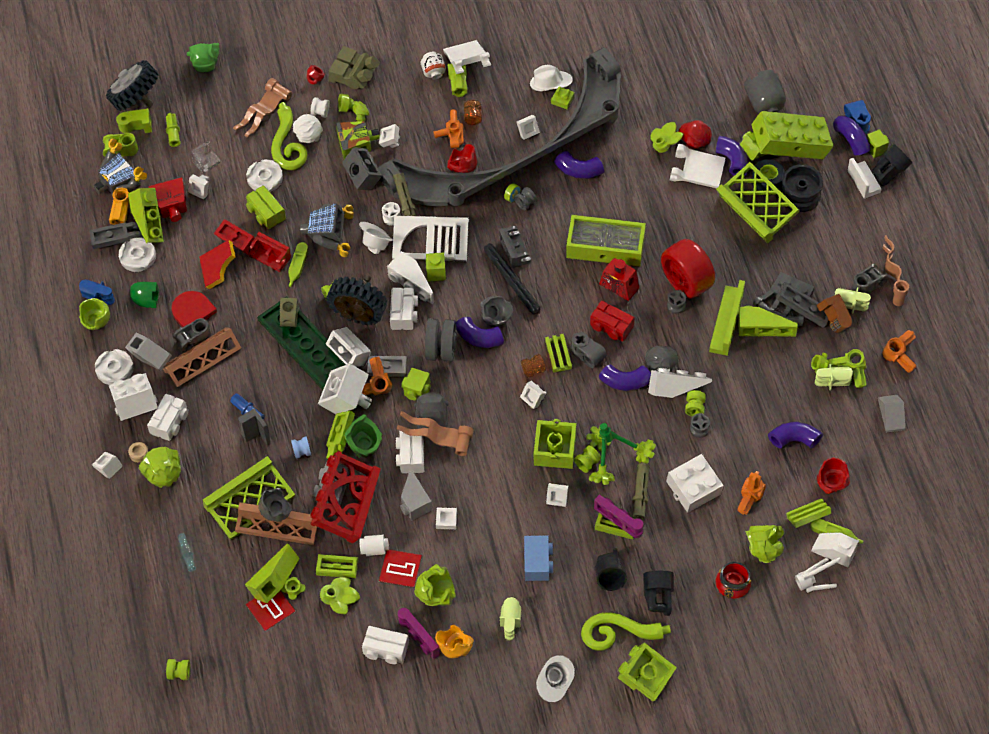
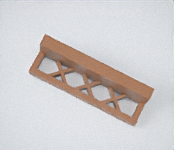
[163,327,241,387]
[235,502,317,545]

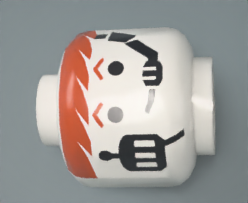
[420,52,446,80]

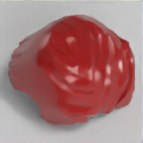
[678,120,712,149]
[447,144,477,173]
[817,457,850,494]

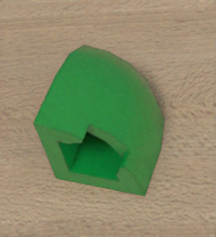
[130,282,160,308]

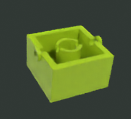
[533,419,576,469]

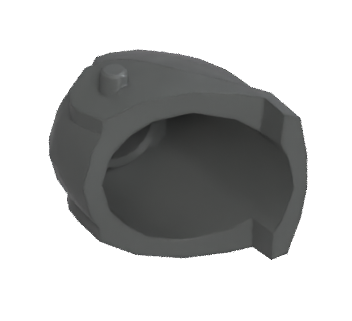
[414,393,449,429]

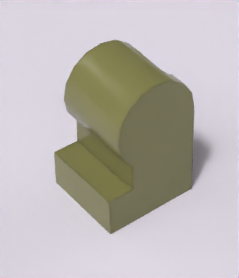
[280,298,299,327]

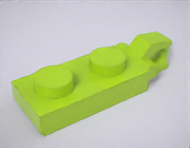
[326,411,355,459]

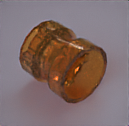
[464,100,482,125]
[521,353,546,378]

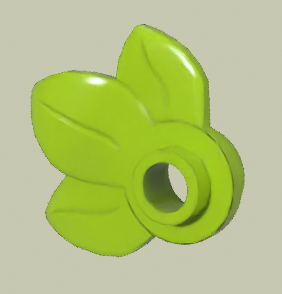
[651,122,683,153]
[320,577,360,614]

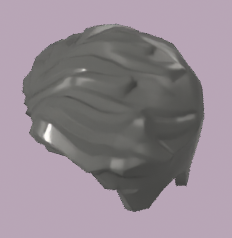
[480,296,513,327]
[645,345,679,373]
[258,488,292,522]

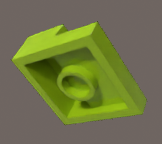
[618,642,677,701]

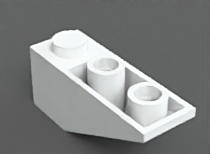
[387,251,434,304]
[648,368,712,398]

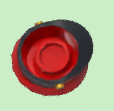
[716,562,751,599]

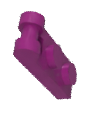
[594,494,643,538]
[398,608,440,659]

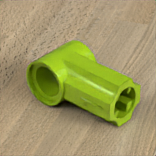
[447,63,467,97]

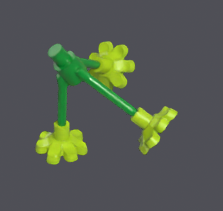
[586,423,656,485]

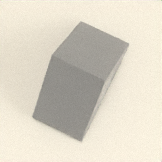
[878,395,906,433]

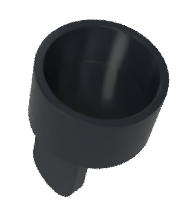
[872,144,913,186]
[595,548,627,591]
[643,570,674,616]

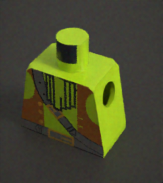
[336,121,380,159]

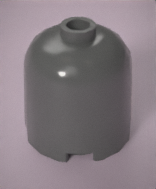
[744,70,786,114]

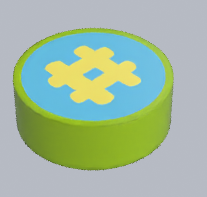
[504,183,521,203]

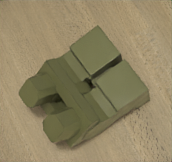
[329,46,380,89]

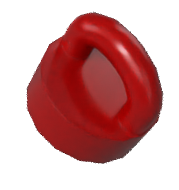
[307,65,325,85]

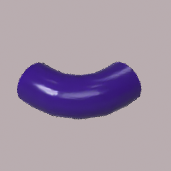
[833,116,871,155]
[716,136,749,176]
[554,151,604,179]
[456,317,504,348]
[599,364,651,391]
[768,422,823,449]

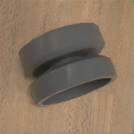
[425,318,457,362]

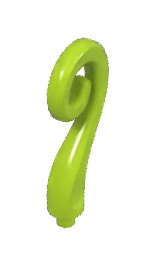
[271,102,308,170]
[581,612,671,651]

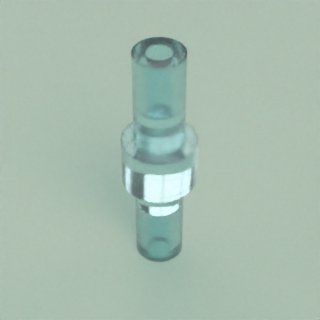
[177,533,196,571]

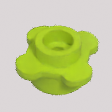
[811,353,829,373]
[281,577,305,600]

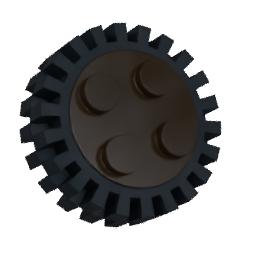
[326,274,388,325]

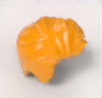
[435,625,474,658]

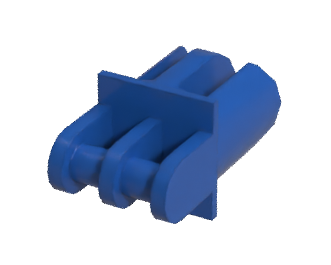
[79,279,115,305]

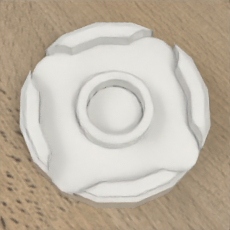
[246,159,283,192]
[119,238,156,272]
[95,349,133,385]

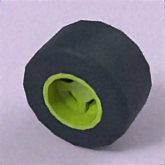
[752,159,785,195]

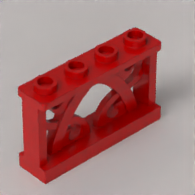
[310,451,381,543]

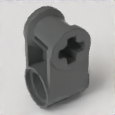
[852,263,888,294]
[173,318,212,352]
[571,332,607,368]

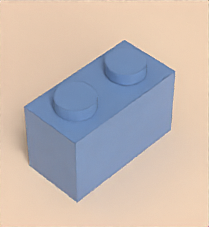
[524,536,553,581]

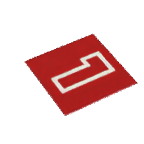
[379,550,422,587]
[246,591,295,631]

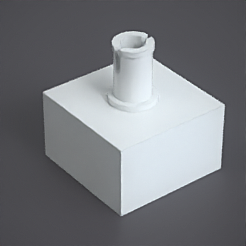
[318,364,372,414]

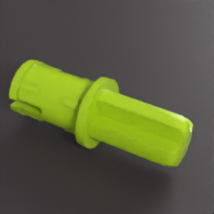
[166,113,181,147]

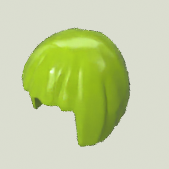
[79,298,110,330]

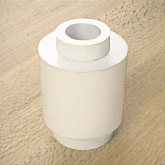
[360,534,389,556]

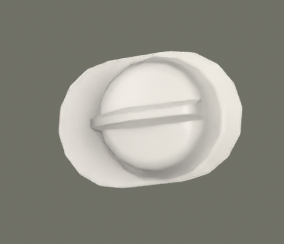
[530,65,572,91]
[359,222,393,254]
[536,655,575,702]

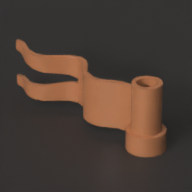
[233,78,292,137]
[883,235,909,306]
[397,411,474,456]

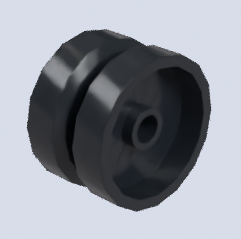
[781,164,823,212]

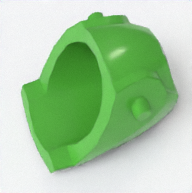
[187,43,220,72]
[344,414,382,458]

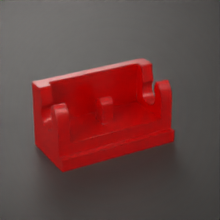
[214,219,254,255]
[249,232,291,272]

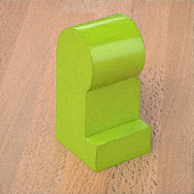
[116,108,152,133]

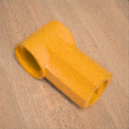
[109,188,130,225]

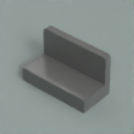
[238,408,271,445]

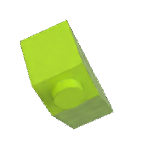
[738,306,798,337]

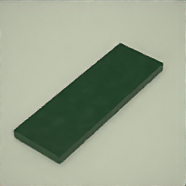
[257,297,346,390]

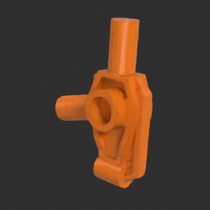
[433,109,464,148]

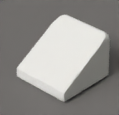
[92,452,122,479]

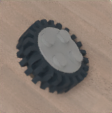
[106,60,159,111]

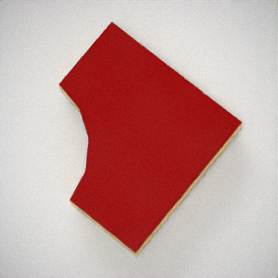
[199,240,236,289]

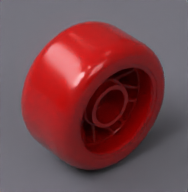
[661,239,716,298]

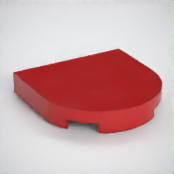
[172,291,217,327]

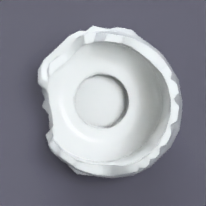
[293,114,323,143]

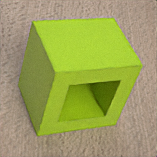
[867,129,889,158]

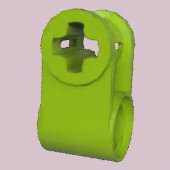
[103,133,139,157]

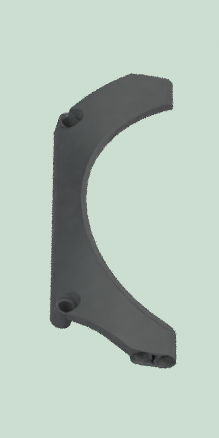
[378,47,621,206]

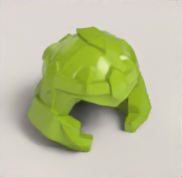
[139,447,181,488]
[745,525,784,563]
[414,564,456,606]

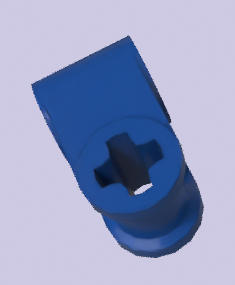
[844,100,871,134]

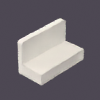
[848,158,881,199]

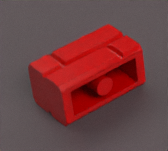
[590,300,635,342]

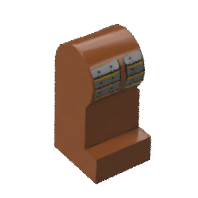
[817,294,852,333]

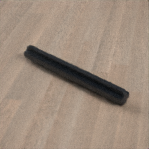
[484,243,540,315]

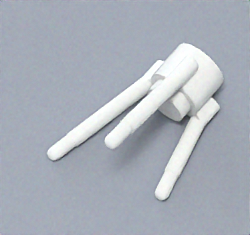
[795,557,841,593]

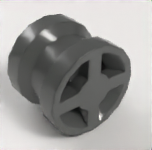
[514,187,537,210]
[667,290,686,314]
[690,413,710,438]

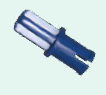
[230,394,265,420]

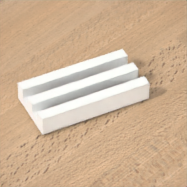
[437,222,457,260]

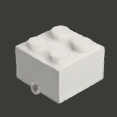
[109,373,158,421]
[666,454,723,513]

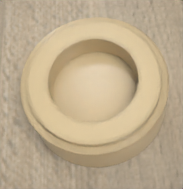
[128,442,149,462]

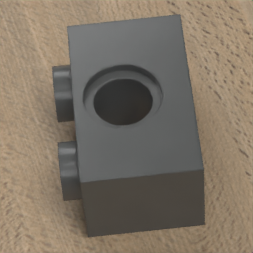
[342,148,382,190]

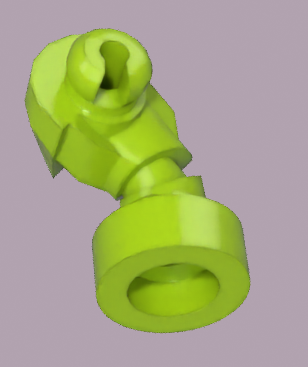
[338,94,369,121]

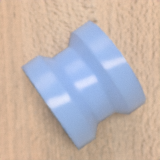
[291,437,311,459]

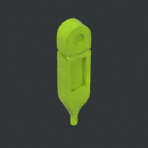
[288,242,308,287]
[810,519,863,544]

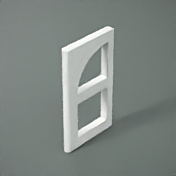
[392,216,469,261]

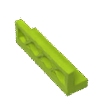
[709,280,745,356]

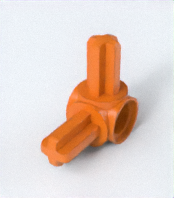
[882,330,916,373]
[362,357,392,396]
[737,471,766,515]

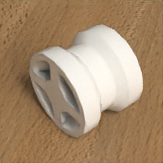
[311,97,330,118]
[382,202,401,225]

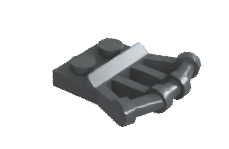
[753,272,815,326]

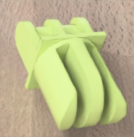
[835,288,871,313]
[815,364,853,390]
[500,597,521,640]

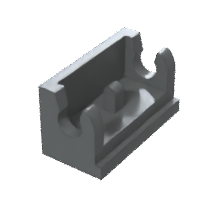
[499,226,531,268]

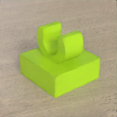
[551,86,575,109]

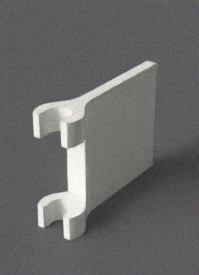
[443,40,491,74]
[670,144,725,189]

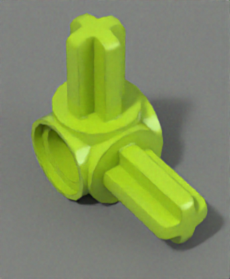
[828,349,867,388]

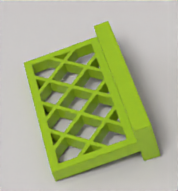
[716,162,800,243]
[203,456,295,540]

